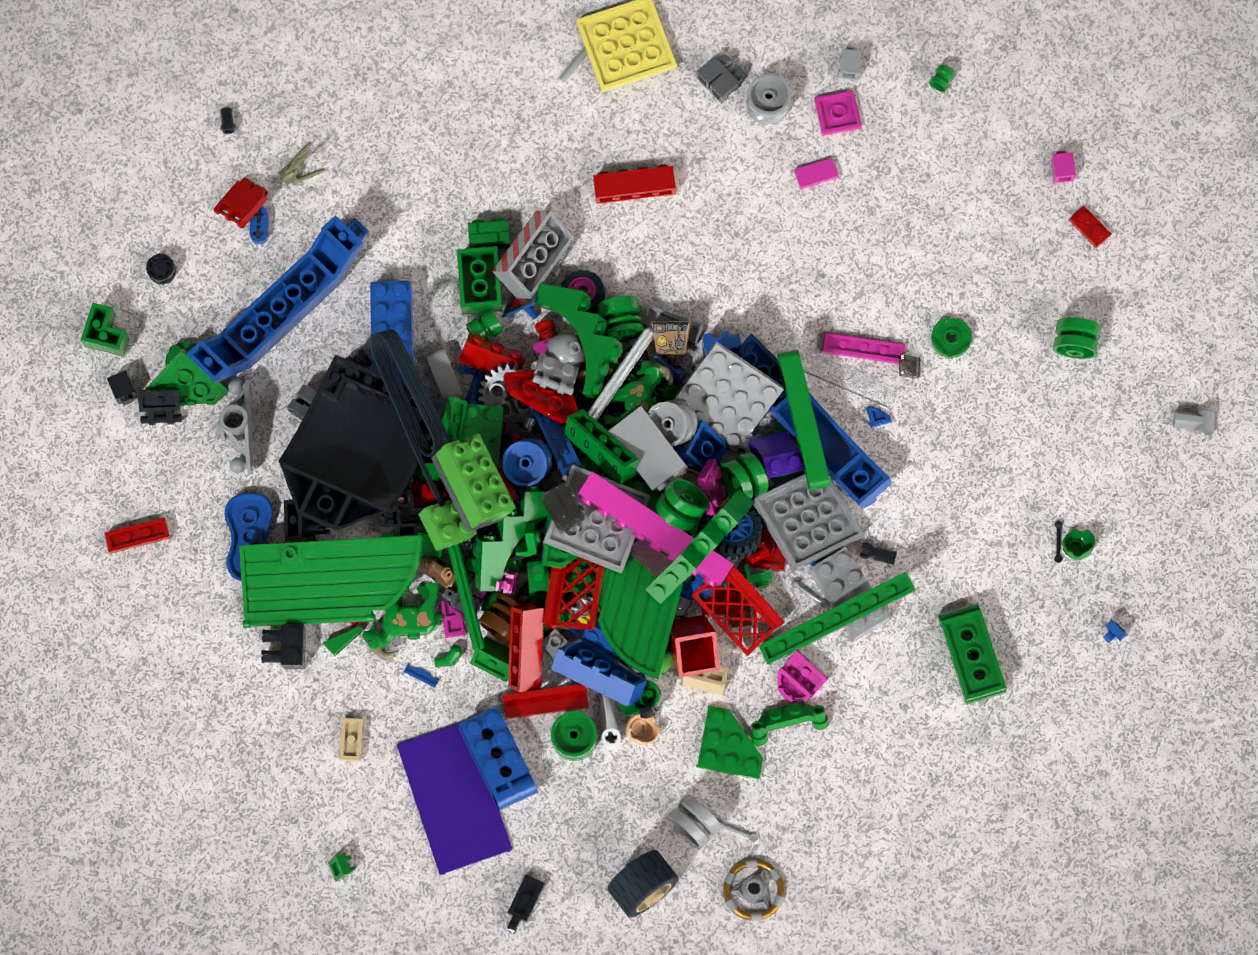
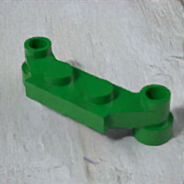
[750,701,829,746]

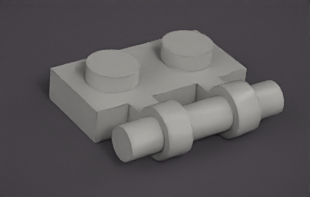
[532,353,579,395]

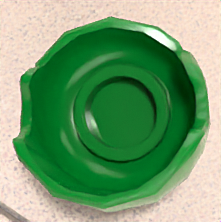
[1062,529,1096,560]

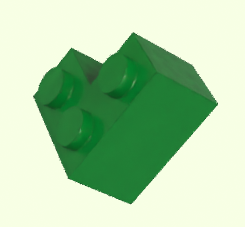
[81,302,130,357]

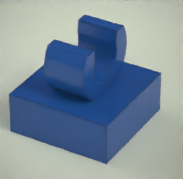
[1103,619,1128,643]

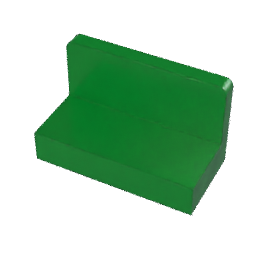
[470,636,509,682]

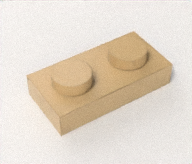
[339,718,364,762]

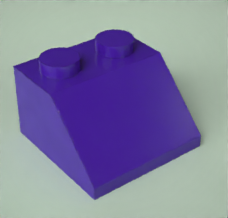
[749,431,804,479]

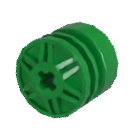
[596,295,644,342]

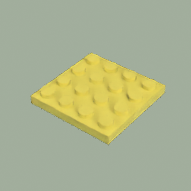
[576,0,677,92]

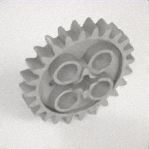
[478,362,534,427]

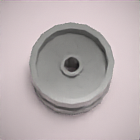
[746,74,791,125]
[647,400,697,447]
[668,795,722,849]

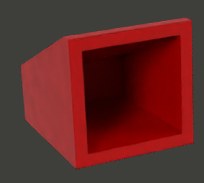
[667,615,720,678]

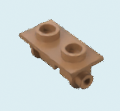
[424,557,456,588]

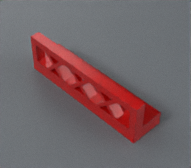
[502,684,589,720]

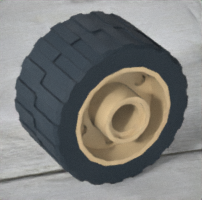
[607,850,679,918]

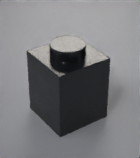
[107,370,138,405]

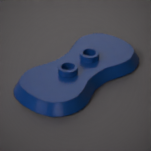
[224,493,273,581]

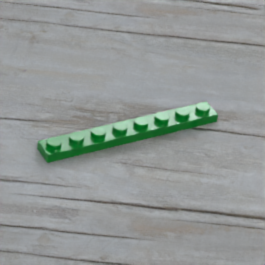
[759,572,917,664]

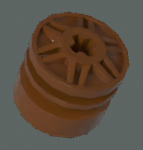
[479,593,522,646]

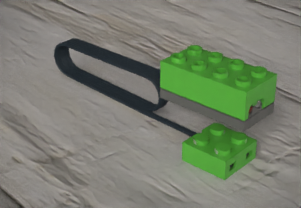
[370,329,516,551]

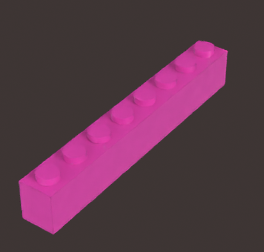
[577,472,733,587]

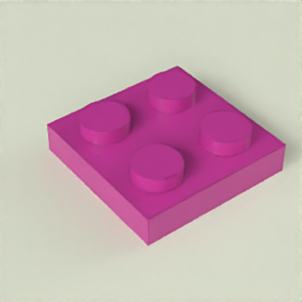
[697,459,726,516]

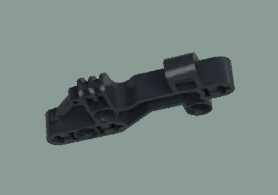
[373,489,498,547]

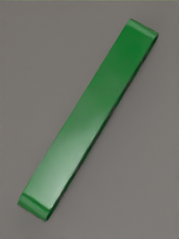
[777,349,830,491]

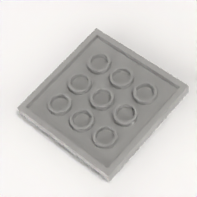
[673,341,784,452]
[543,465,650,573]
[752,474,864,572]

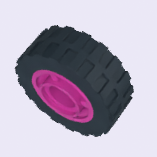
[561,269,605,314]

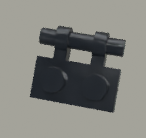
[137,388,182,426]

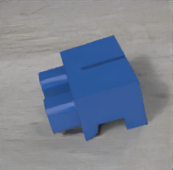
[702,330,741,357]

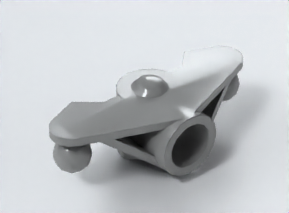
[217,377,257,474]

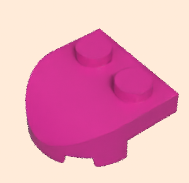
[777,650,829,702]

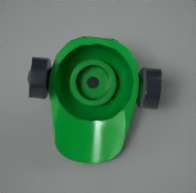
[620,672,662,719]

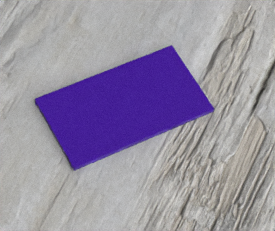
[396,720,512,875]

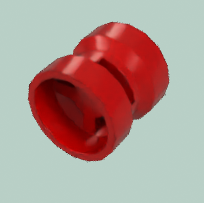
[535,319,558,342]

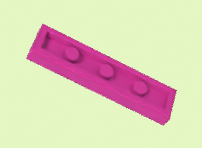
[821,332,905,365]

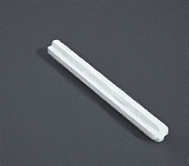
[588,329,654,421]

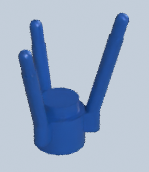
[635,354,688,385]

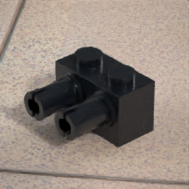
[284,499,330,542]
[261,624,306,670]

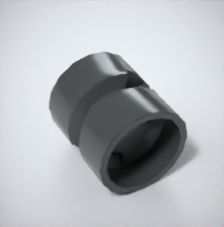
[286,384,317,420]

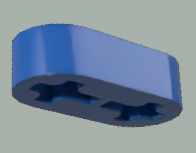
[249,206,269,245]

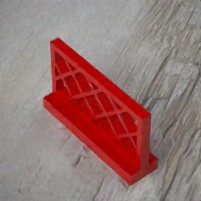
[542,558,604,630]
[691,565,785,656]

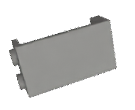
[609,406,688,493]

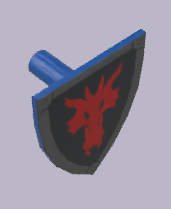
[502,290,539,319]

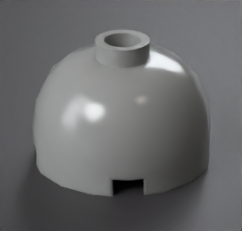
[545,332,585,368]

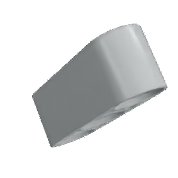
[425,347,465,401]

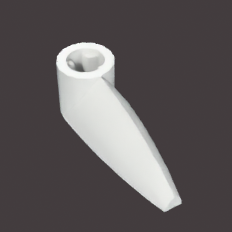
[599,693,621,750]

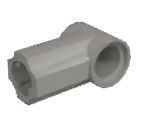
[1173,409,1215,435]

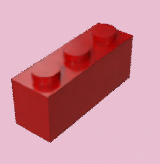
[458,333,526,375]

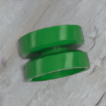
[1053,317,1101,359]
[720,452,768,500]
[655,478,710,531]
[551,711,598,762]

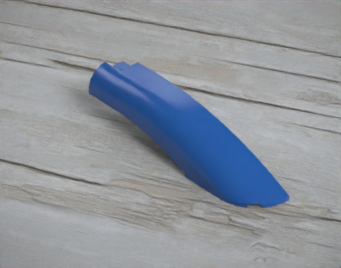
[739,333,892,508]

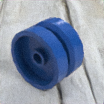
[502,437,552,486]

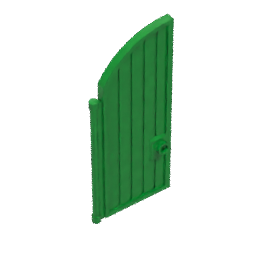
[598,478,700,679]
[239,535,423,628]

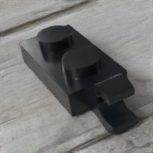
[507,874,545,934]

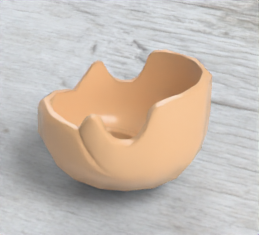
[626,714,660,745]

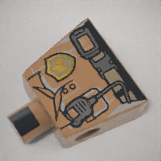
[651,320,693,366]

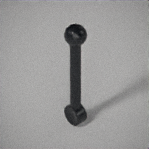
[1054,521,1063,563]

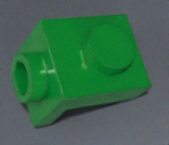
[516,522,541,557]
[740,563,773,589]

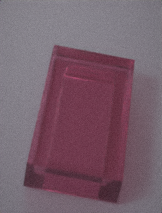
[629,539,671,577]

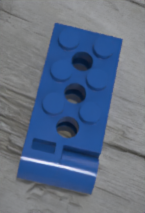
[458,706,538,811]

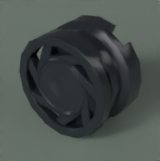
[146,254,176,285]

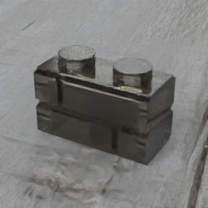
[540,483,585,534]

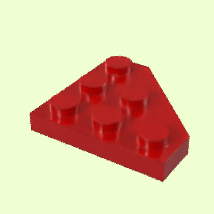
[503,369,579,424]

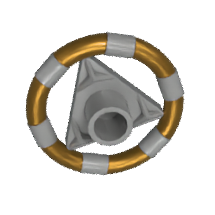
[723,859,785,921]

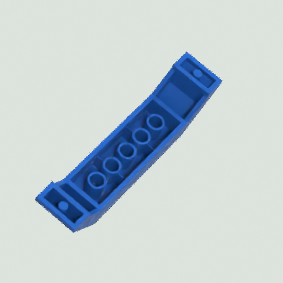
[187,215,364,383]

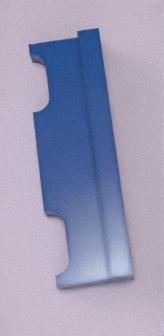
[403,663,440,688]

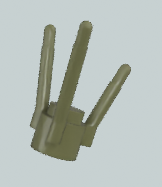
[278,142,325,186]

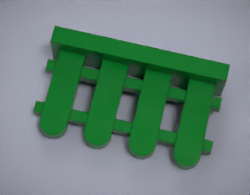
[413,396,467,481]

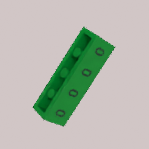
[564,409,639,484]

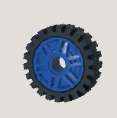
[700,507,762,560]

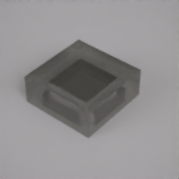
[899,354,921,379]

